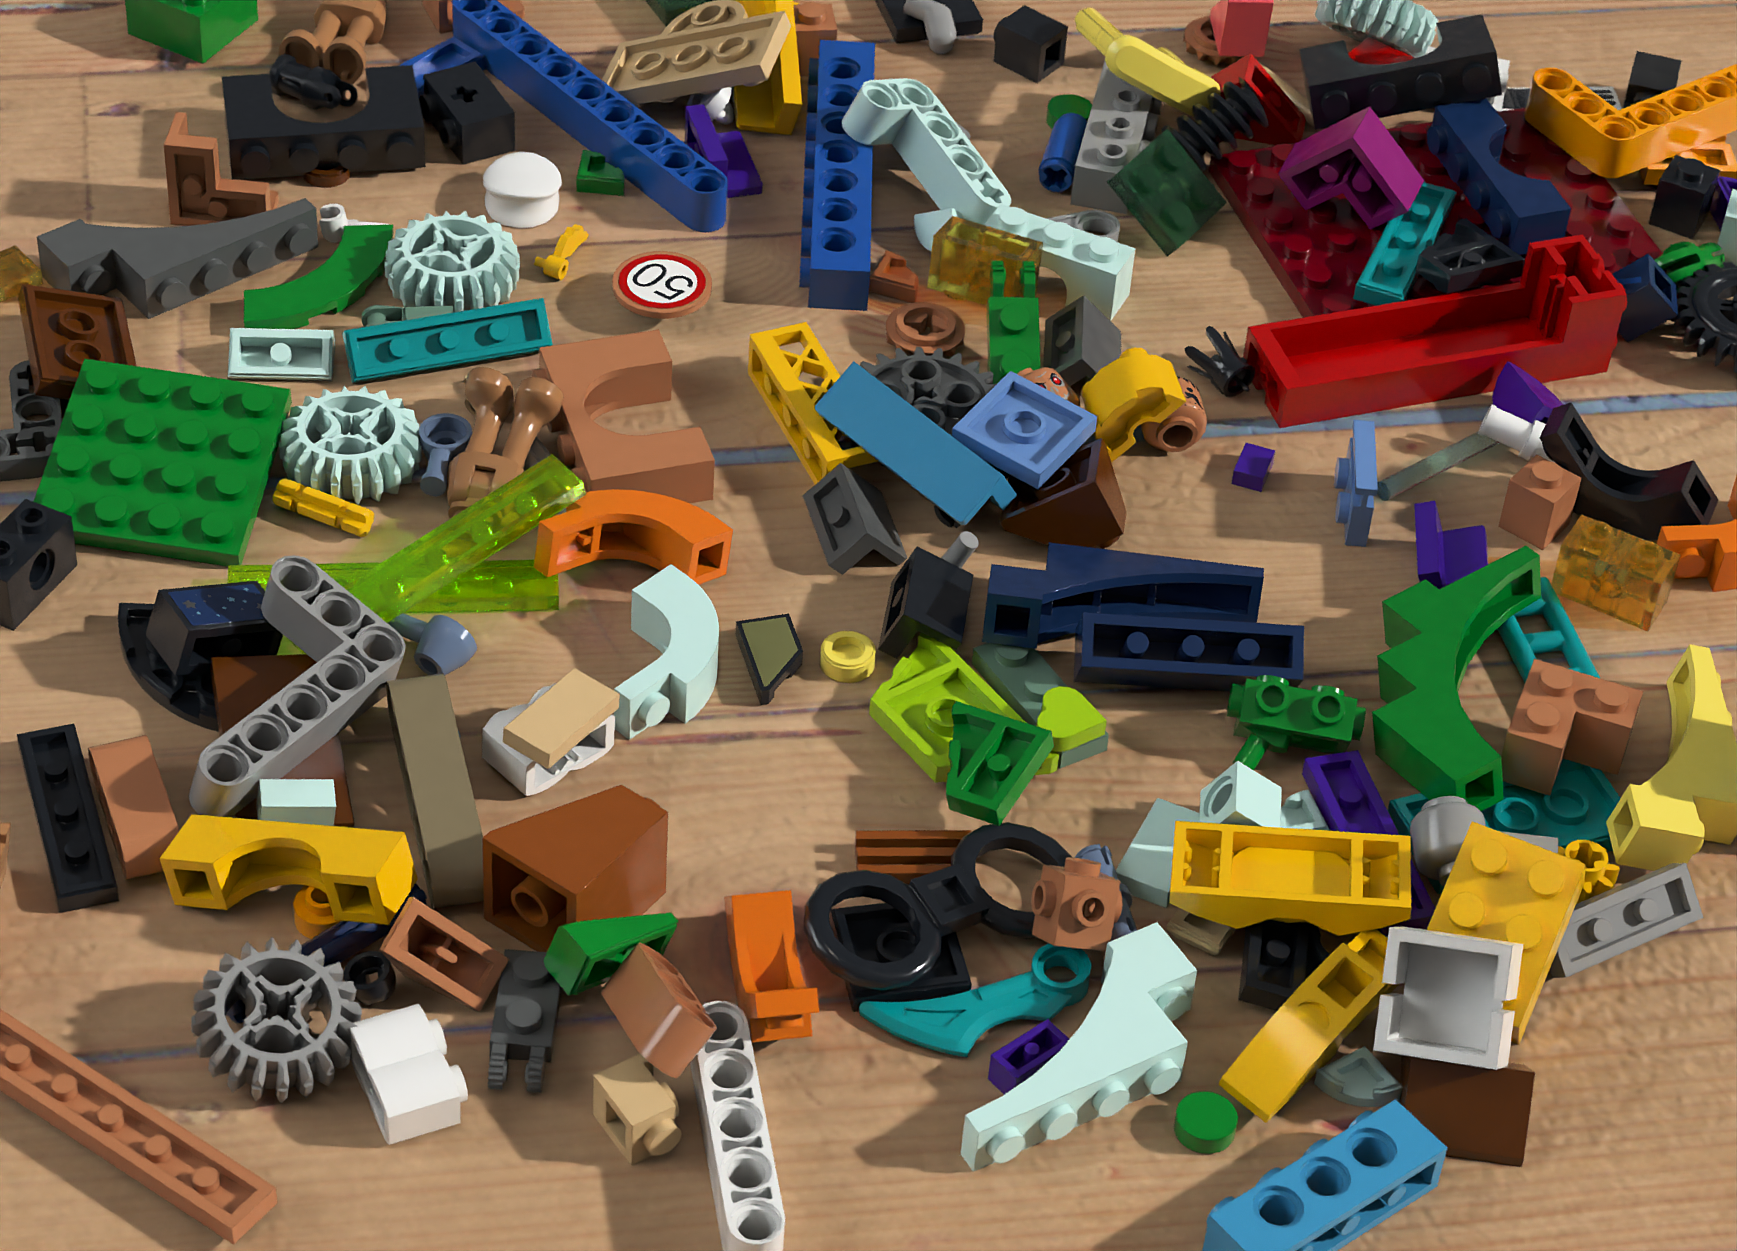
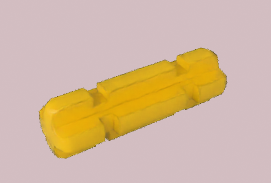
[272,478,375,537]

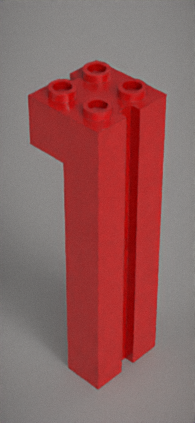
[1243,234,1627,428]

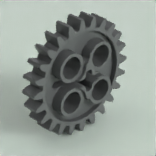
[850,346,997,467]

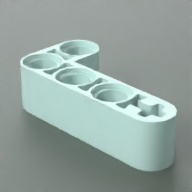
[842,78,1011,243]

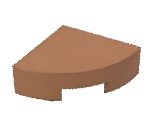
[869,250,919,303]

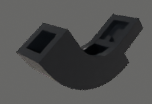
[1539,402,1719,540]

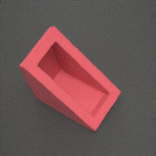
[1210,0,1274,57]

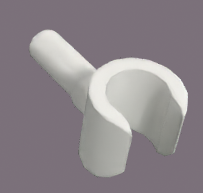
[319,204,387,243]

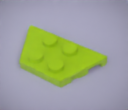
[869,633,1059,783]

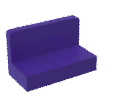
[685,104,763,198]
[1414,500,1489,589]

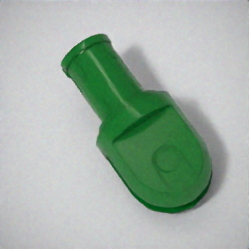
[1655,241,1725,289]

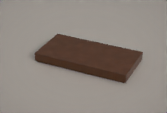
[210,654,355,828]

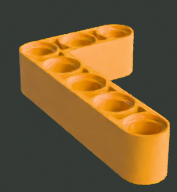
[1524,64,1737,178]

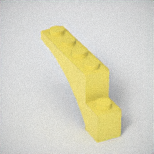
[1606,644,1737,871]

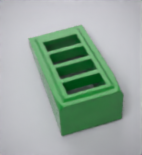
[544,913,678,996]

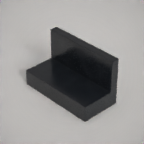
[878,546,974,659]

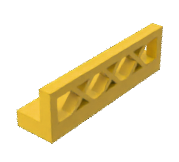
[748,322,878,484]

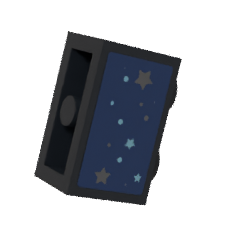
[146,581,283,676]

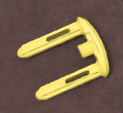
[1074,7,1221,117]

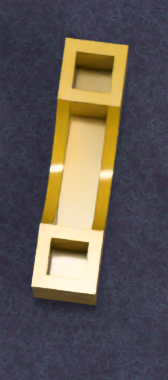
[159,814,418,925]

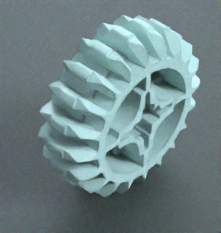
[1315,0,1438,58]
[385,210,520,313]
[279,385,422,505]

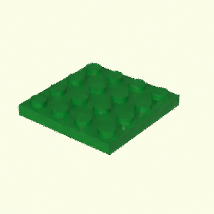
[33,359,292,568]

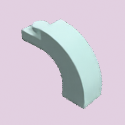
[614,564,719,740]

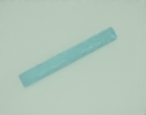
[1377,432,1500,501]

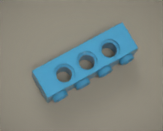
[1202,1099,1447,1251]

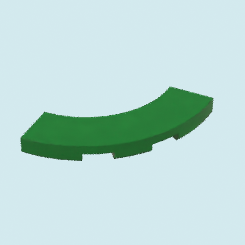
[244,224,394,329]

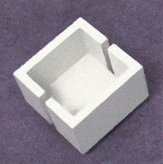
[1373,926,1523,1070]

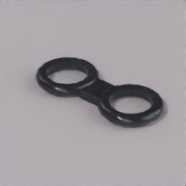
[803,822,1073,991]

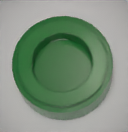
[1046,94,1092,129]
[1174,1091,1238,1154]

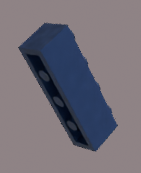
[1074,612,1304,691]

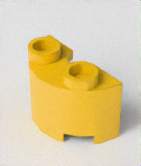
[1081,347,1186,463]

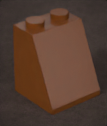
[482,785,668,952]

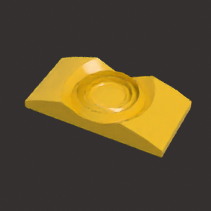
[1169,821,1411,936]

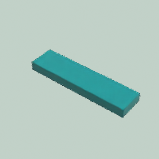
[1353,182,1456,306]
[342,298,553,383]

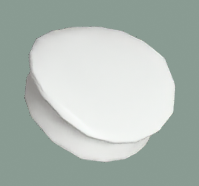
[483,152,562,228]

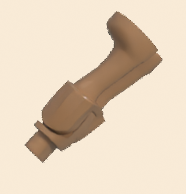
[279,0,387,84]
[447,367,564,547]

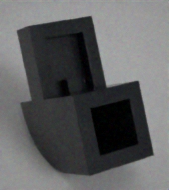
[1622,51,1682,109]

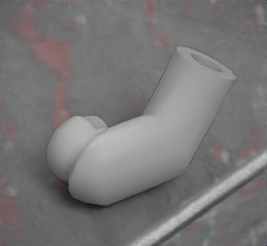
[904,0,956,54]

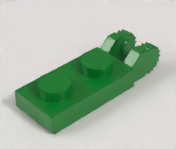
[986,261,1040,384]

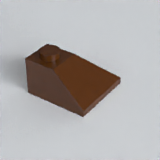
[1000,438,1127,549]

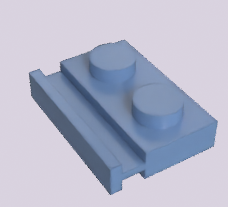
[1334,420,1378,547]

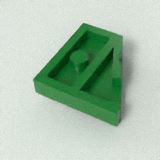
[946,701,1054,826]

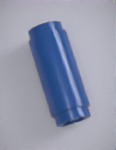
[1039,113,1087,192]

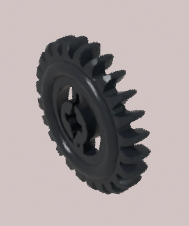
[1670,262,1737,374]

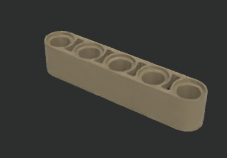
[386,673,484,909]

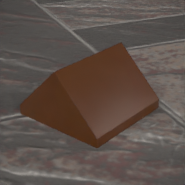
[1400,1055,1535,1167]

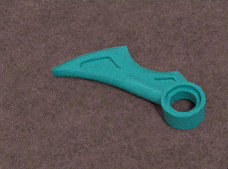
[859,943,1091,1057]

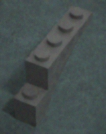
[37,198,318,319]

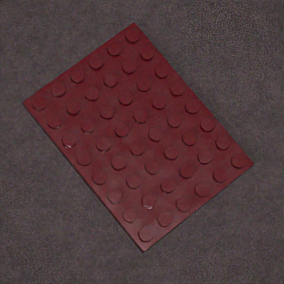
[1209,107,1666,317]

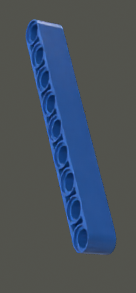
[452,0,728,232]

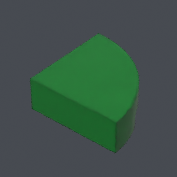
[576,150,624,196]

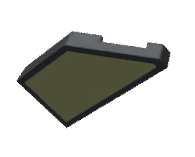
[735,614,803,705]

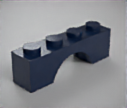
[1427,98,1571,255]

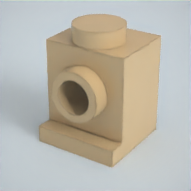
[593,1054,682,1166]

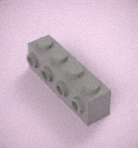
[1071,61,1163,214]

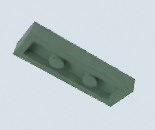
[972,643,1109,769]

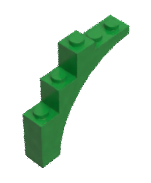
[1372,546,1541,811]

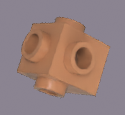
[1031,857,1122,951]

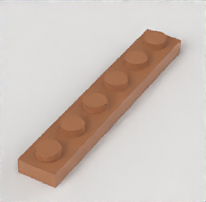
[0,1009,277,1245]

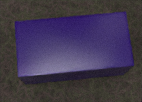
[988,1019,1069,1095]

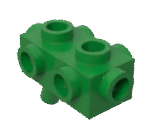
[1226,675,1366,770]

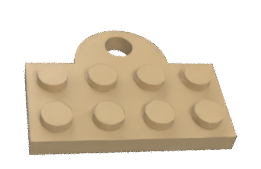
[602,0,791,106]

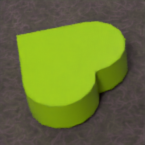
[1036,686,1107,752]

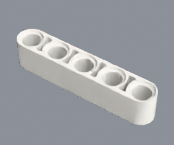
[690,1001,785,1251]

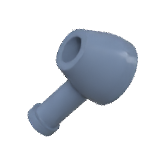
[419,413,472,496]
[381,606,477,675]

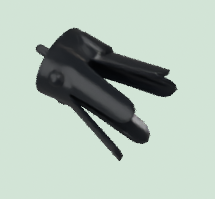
[1185,326,1255,397]

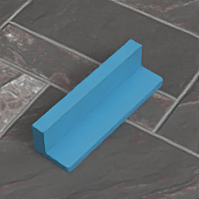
[815,361,1017,525]

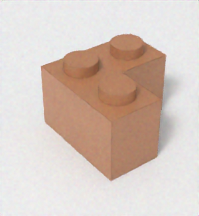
[1501,659,1644,796]

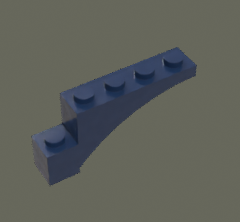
[982,543,1264,649]

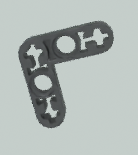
[0,360,62,481]

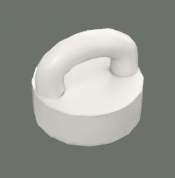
[688,87,734,125]

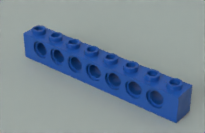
[799,40,875,311]

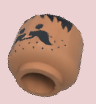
[1140,376,1207,452]

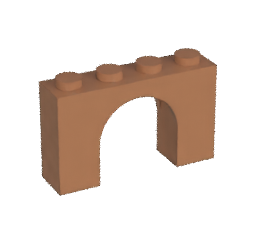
[532,329,715,503]

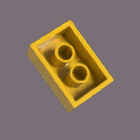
[1404,821,1586,1045]

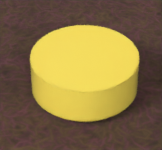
[820,631,876,683]

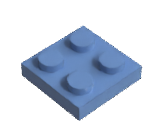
[952,371,1098,489]

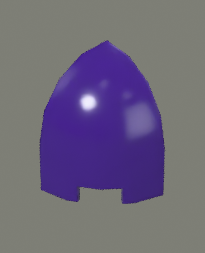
[1492,361,1564,425]

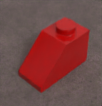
[1211,53,1306,145]

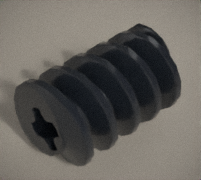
[1161,77,1269,172]

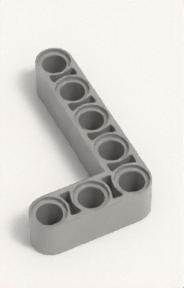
[189,555,406,817]

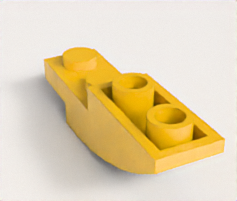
[1218,929,1399,1123]

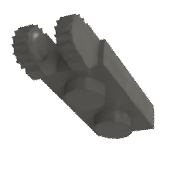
[488,949,562,1093]

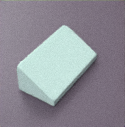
[228,328,335,381]

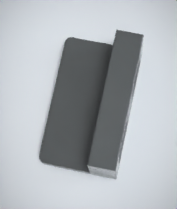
[1043,295,1121,386]
[803,463,907,575]

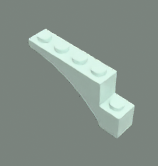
[961,922,1197,1172]

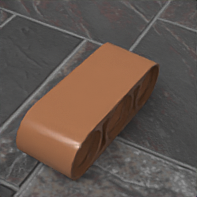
[88,735,179,880]
[601,942,717,1079]

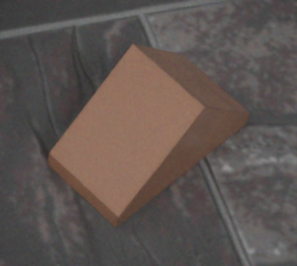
[379,897,509,1012]

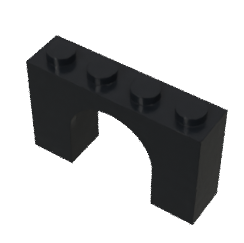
[1299,14,1502,130]
[222,65,425,180]

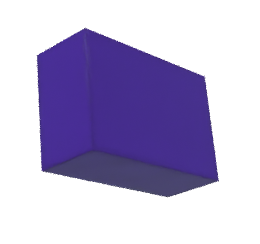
[1231,443,1276,492]

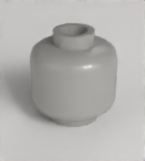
[1410,796,1486,886]

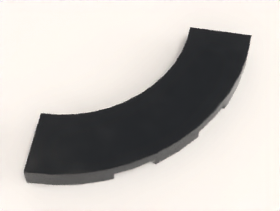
[118,603,219,732]

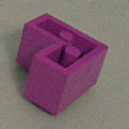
[1278,107,1424,229]

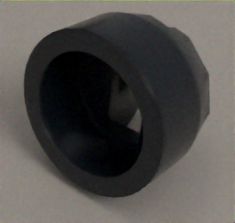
[343,951,397,1005]

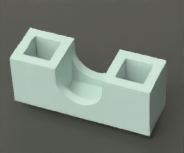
[976,204,1136,321]

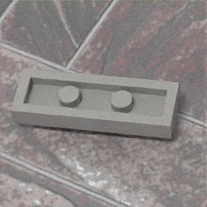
[1550,863,1704,978]

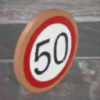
[612,251,712,319]

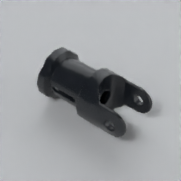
[269,54,358,110]

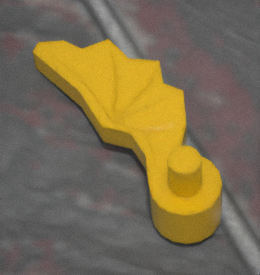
[534,224,588,280]

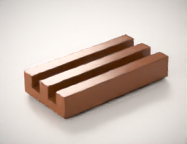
[854,830,976,885]

